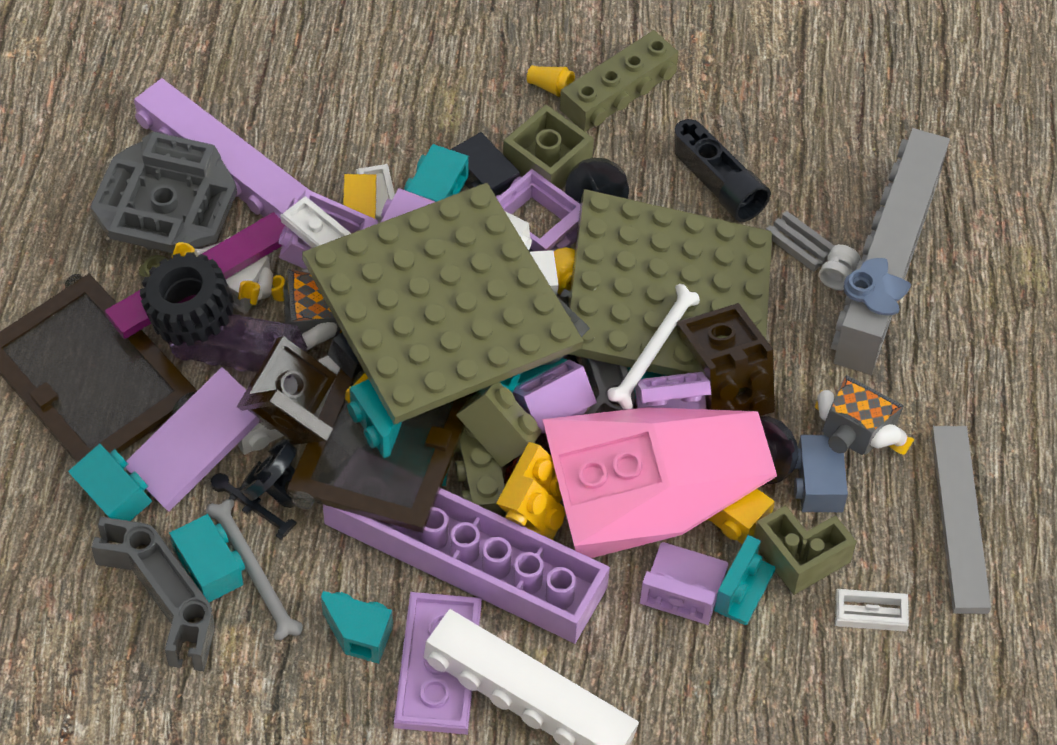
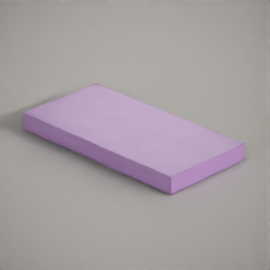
[125,367,260,511]
[394,592,482,735]

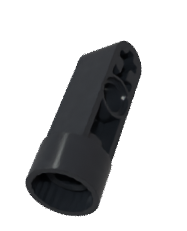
[674,119,771,222]

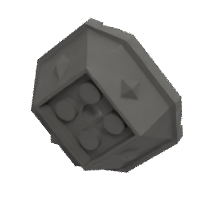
[90,131,237,253]

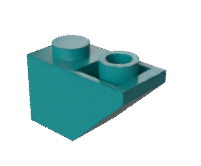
[347,379,403,458]
[321,591,393,664]

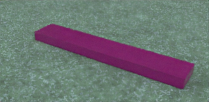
[105,212,285,339]

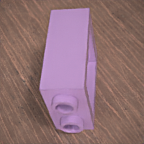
[496,169,580,251]
[279,189,378,269]

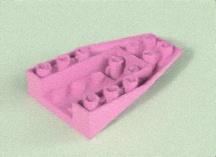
[542,407,777,558]

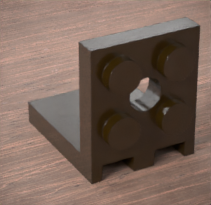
[677,303,775,416]
[237,336,337,445]

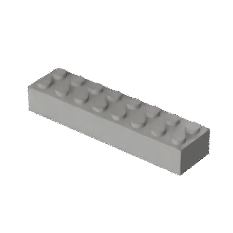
[831,128,950,375]

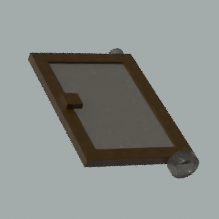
[0,273,197,463]
[287,368,479,533]

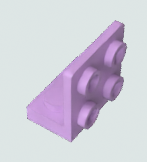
[635,372,711,409]
[640,542,728,625]

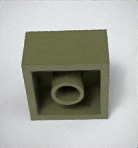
[503,104,594,190]

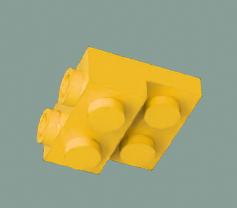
[496,442,566,540]

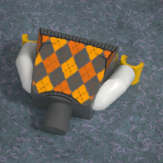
[271,269,341,351]
[814,375,915,455]

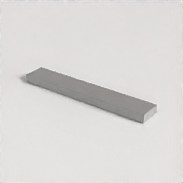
[931,426,991,614]

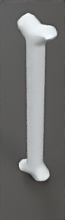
[607,284,700,410]

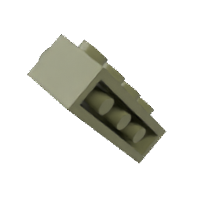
[560,30,679,132]
[444,390,507,518]

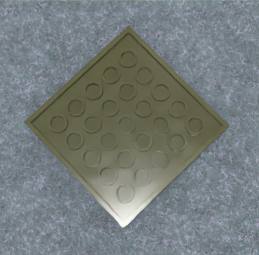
[302,183,584,425]
[568,189,772,392]

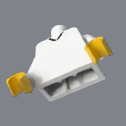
[171,236,273,314]

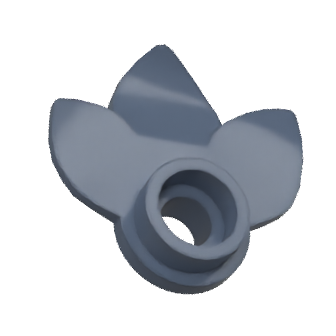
[843,258,911,315]

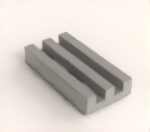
[766,211,834,272]

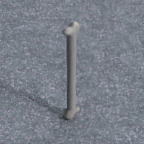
[206,499,303,641]

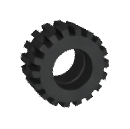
[140,252,234,346]

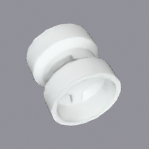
[819,244,861,291]

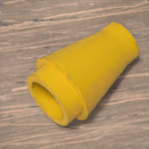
[527,65,575,97]

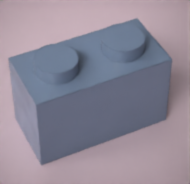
[794,435,848,512]

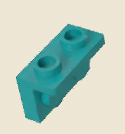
[714,535,775,625]

